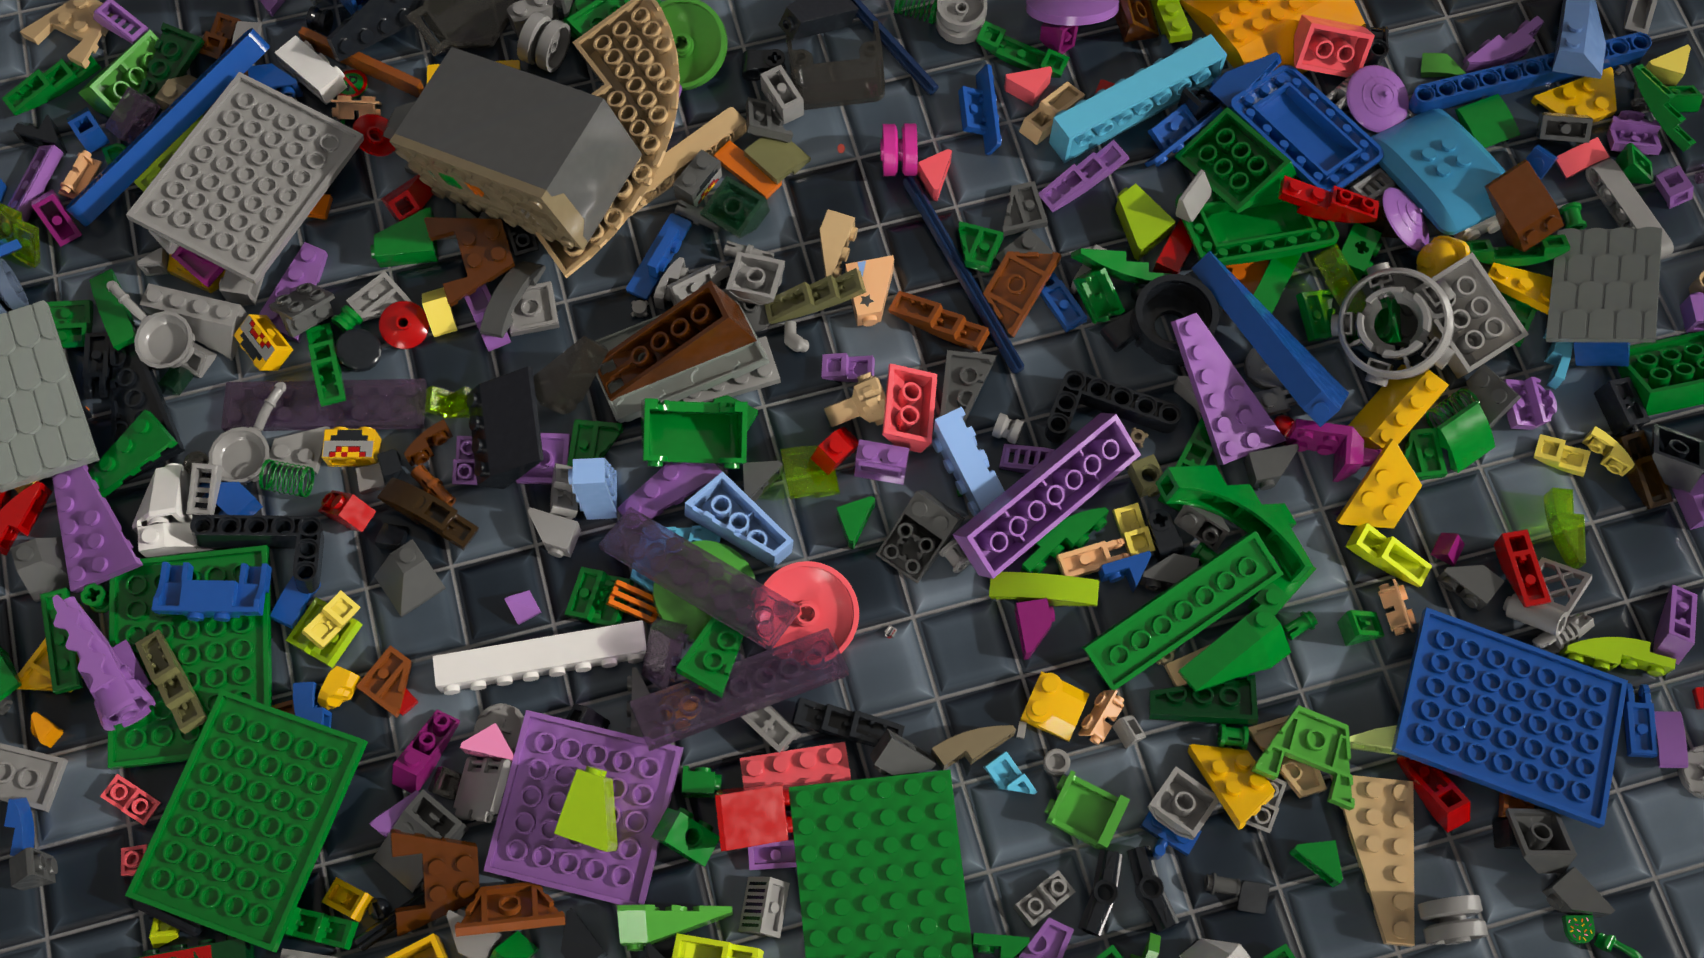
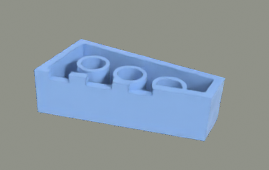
[932,407,1005,516]
[568,458,617,520]
[685,471,794,569]

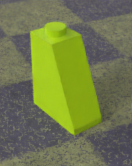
[1115,183,1176,261]

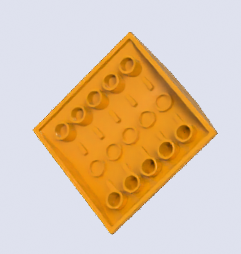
[1179,0,1365,74]

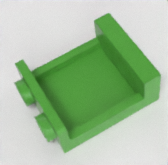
[1044,770,1130,850]

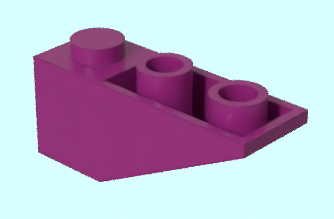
[392,709,460,793]

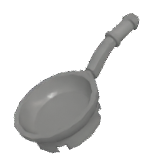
[106,280,195,369]
[209,382,286,485]

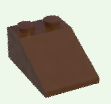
[1485,159,1564,252]

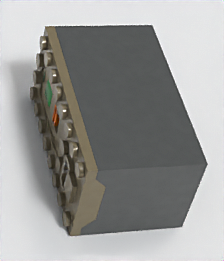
[389,47,642,250]

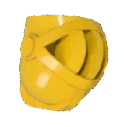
[1416,236,1470,278]

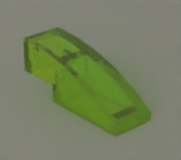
[1313,243,1366,315]
[1543,488,1586,569]

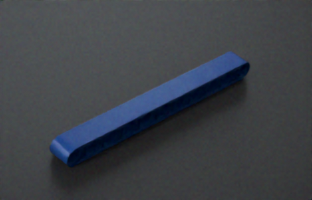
[65,28,270,227]
[1409,32,1652,115]

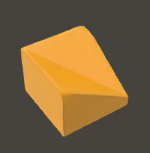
[31,712,64,748]

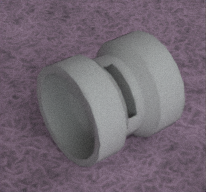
[992,413,1024,445]

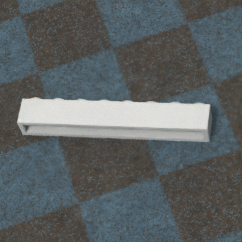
[433,620,649,695]

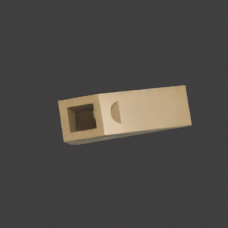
[820,209,858,278]

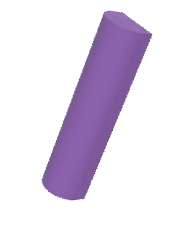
[0,145,64,235]

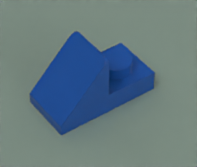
[1098,551,1152,593]

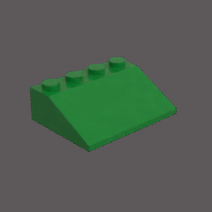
[1175,107,1297,213]
[1617,331,1704,416]

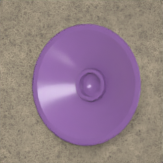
[1346,65,1409,133]
[1383,187,1429,251]

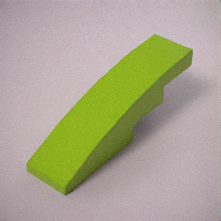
[989,572,1099,606]

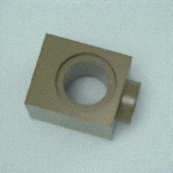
[1127,454,1163,498]

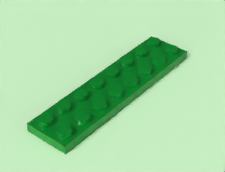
[1082,530,1283,690]

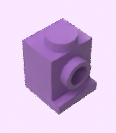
[1655,165,1694,209]

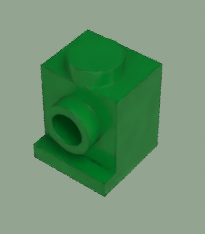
[682,766,722,798]

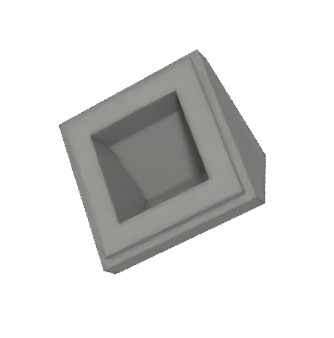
[1112,715,1146,749]

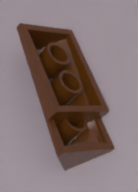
[1115,0,1159,43]

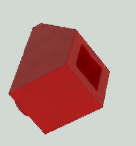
[381,174,434,222]
[318,490,376,532]

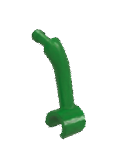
[1594,932,1643,958]

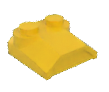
[1020,671,1089,742]

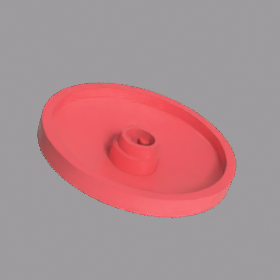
[754,561,859,666]

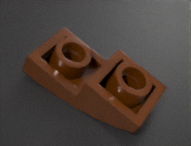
[404,419,453,467]

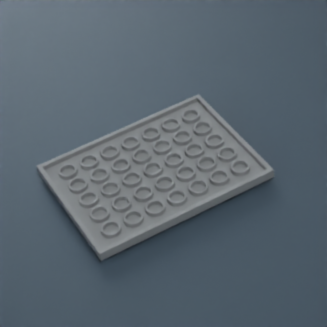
[126,72,364,285]

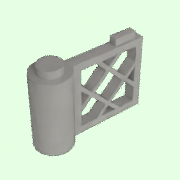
[1503,557,1592,636]

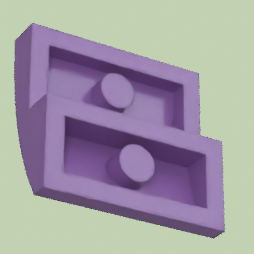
[748,810,797,870]

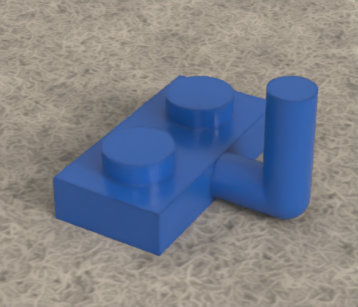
[1140,810,1202,860]

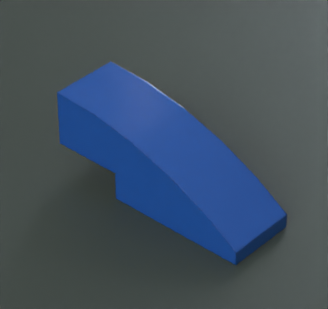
[293,682,332,728]

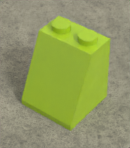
[554,766,618,852]

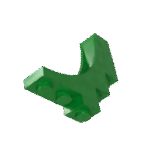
[1155,465,1313,582]

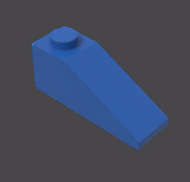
[1209,52,1282,109]

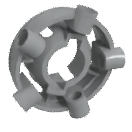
[1331,262,1456,387]

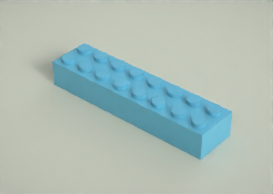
[1049,34,1227,163]

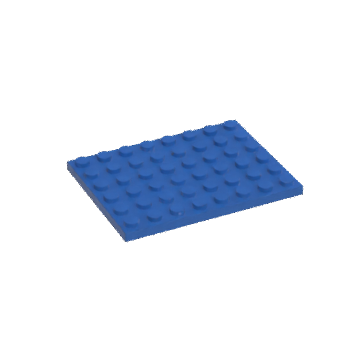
[1391,607,1628,828]

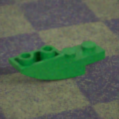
[1020,507,1109,573]

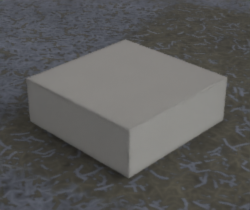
[355,463,386,494]

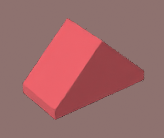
[1004,66,1052,106]
[917,149,952,202]

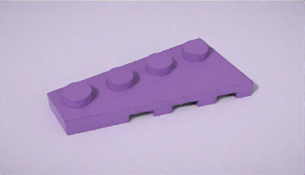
[617,462,722,528]

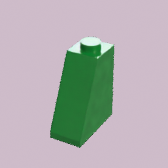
[370,207,438,268]

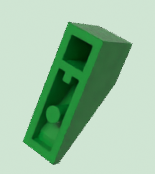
[1248,566,1316,616]

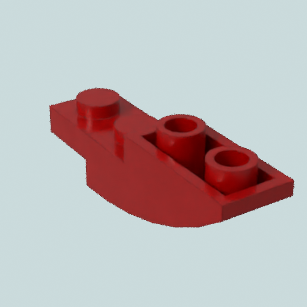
[1278,175,1379,223]

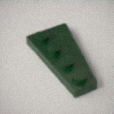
[134,22,205,118]
[1149,675,1258,725]

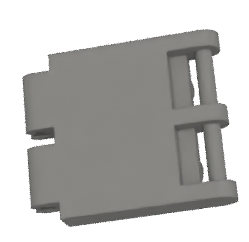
[453,757,511,823]

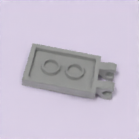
[0,743,68,813]

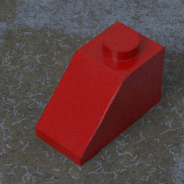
[811,427,859,476]

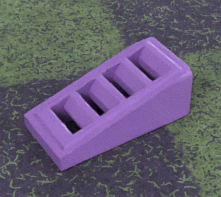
[93,0,148,44]
[999,444,1055,474]
[369,790,420,838]

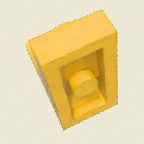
[322,877,374,922]

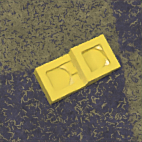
[1533,434,1591,477]
[1112,503,1155,556]
[302,590,361,650]

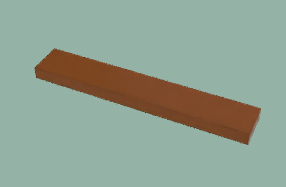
[298,26,424,98]

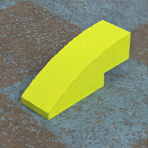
[1345,523,1432,587]
[672,933,764,958]

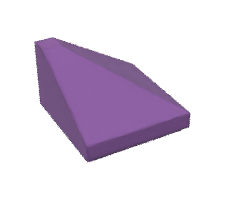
[504,590,542,625]

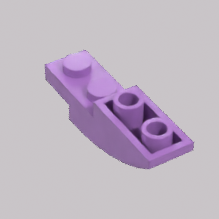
[1462,16,1544,73]

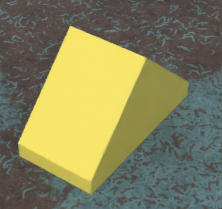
[1645,45,1691,86]
[422,287,458,337]

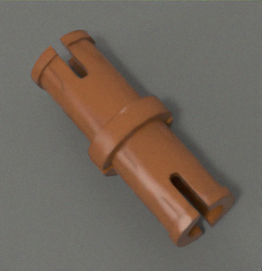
[410,464,456,507]

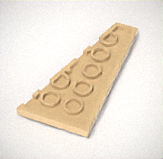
[1330,775,1415,947]

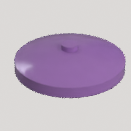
[1026,0,1119,26]

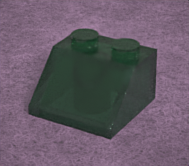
[700,176,770,238]

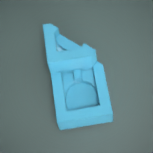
[983,751,1037,795]

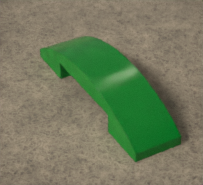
[976,21,1070,78]
[1465,234,1570,267]

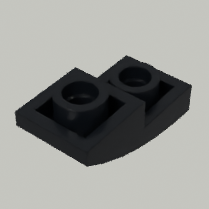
[504,221,539,257]

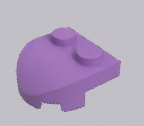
[1606,110,1662,155]
[1504,377,1557,430]

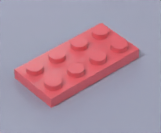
[740,742,851,807]

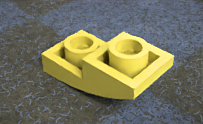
[1582,426,1635,477]

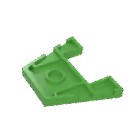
[1251,705,1355,811]

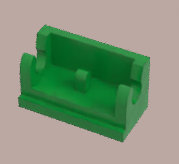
[1073,268,1125,324]

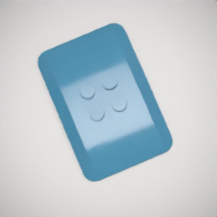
[1371,108,1506,235]

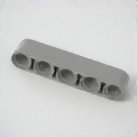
[1585,158,1674,258]

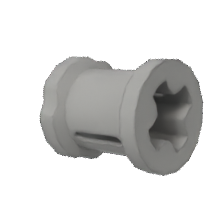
[939,539,970,573]

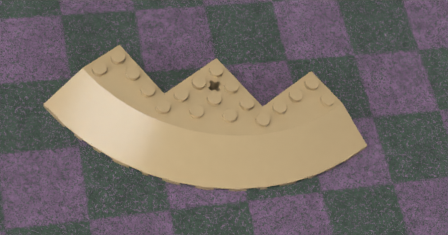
[535,0,680,278]

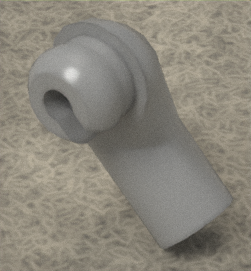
[784,321,809,353]

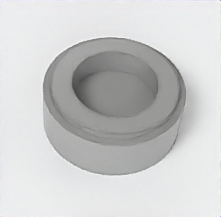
[1043,749,1070,777]

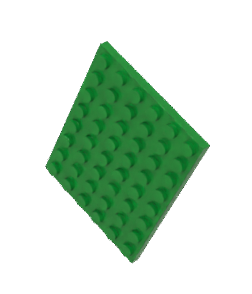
[107,545,272,770]
[125,689,368,953]
[789,770,974,958]

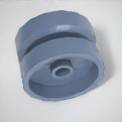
[0,258,29,314]

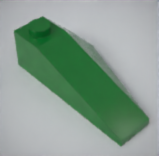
[1178,603,1291,692]

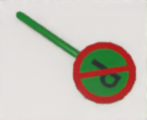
[339,70,368,125]

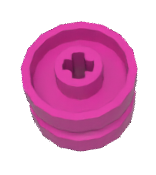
[880,123,918,176]

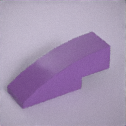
[465,284,511,352]

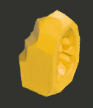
[317,666,362,710]

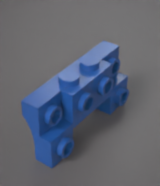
[152,562,272,622]

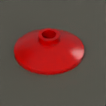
[352,114,396,156]
[379,301,429,349]

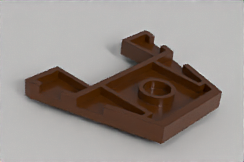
[424,217,515,307]
[390,829,480,936]

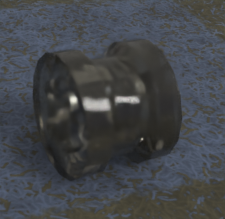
[183,451,211,478]

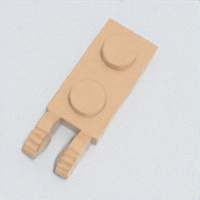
[1056,538,1130,577]

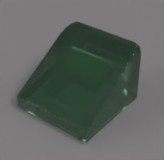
[158,366,194,396]

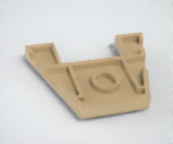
[20,0,114,69]

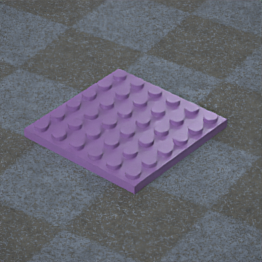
[483,710,684,905]

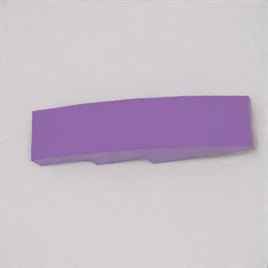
[1039,140,1129,212]

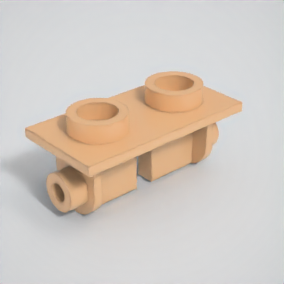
[331,95,382,120]
[58,150,103,199]
[1378,579,1417,636]
[1078,690,1124,745]

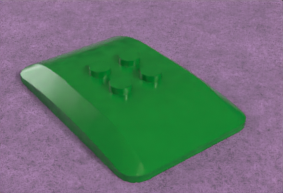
[1175,176,1339,265]

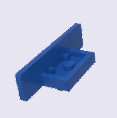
[958,64,1002,155]
[1144,103,1223,167]
[626,213,692,300]

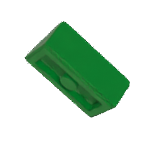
[1666,85,1703,112]

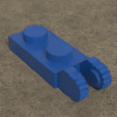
[1040,272,1087,333]
[1623,683,1658,758]

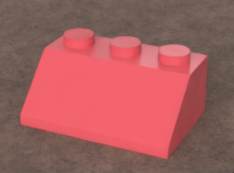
[1294,14,1375,78]
[882,363,937,453]

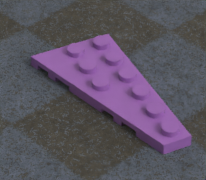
[1171,313,1286,465]
[52,465,143,593]

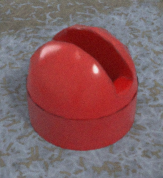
[1274,415,1295,436]

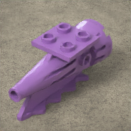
[52,595,156,731]

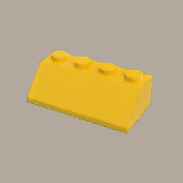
[1348,365,1449,450]

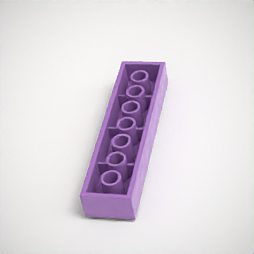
[952,413,1141,579]

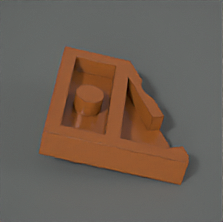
[356,645,413,718]

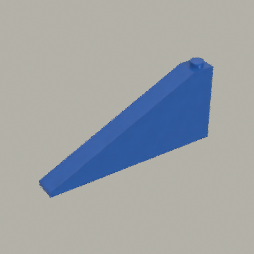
[1191,251,1349,427]

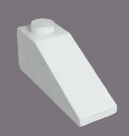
[137,522,222,558]

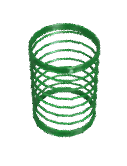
[894,0,937,24]
[1426,388,1481,433]
[259,459,315,498]

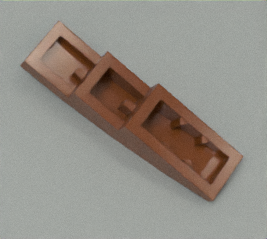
[888,291,990,352]

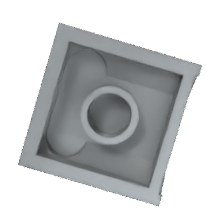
[726,252,785,305]
[1148,766,1219,840]

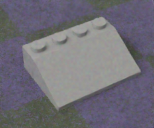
[1409,252,1529,379]

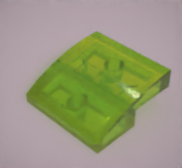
[0,203,40,268]
[780,445,840,499]

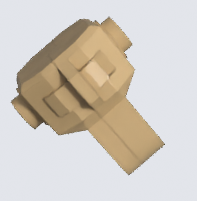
[824,372,886,427]

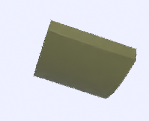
[744,136,811,184]

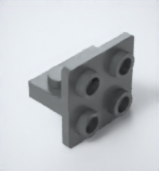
[269,283,335,338]

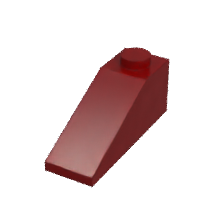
[1494,529,1552,608]
[1397,756,1470,833]

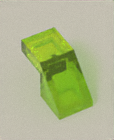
[425,386,472,418]

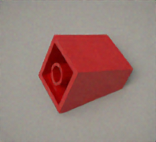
[715,783,793,851]

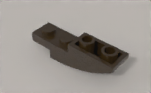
[377,477,479,551]

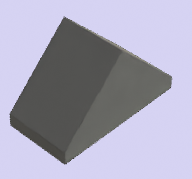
[743,461,783,502]

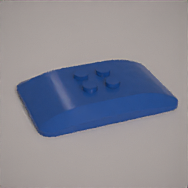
[1229,65,1384,191]

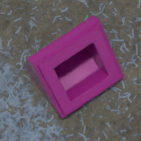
[1430,532,1465,567]

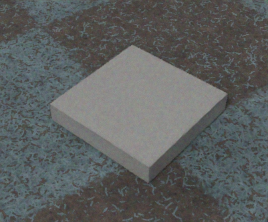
[509,281,560,337]

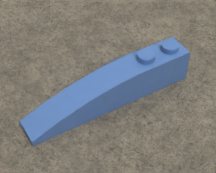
[1552,0,1606,79]

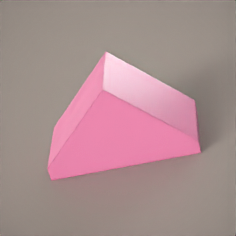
[460,723,514,764]

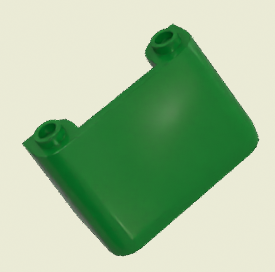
[641,398,748,469]

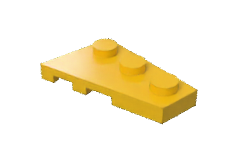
[1487,262,1552,315]

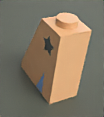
[846,255,894,327]

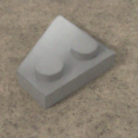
[346,271,412,321]
[268,426,330,475]

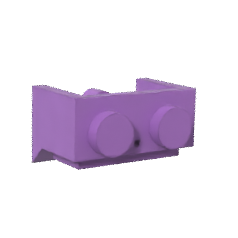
[854,439,909,485]

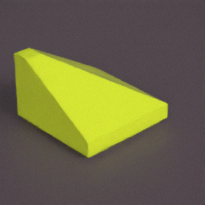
[149,918,180,948]

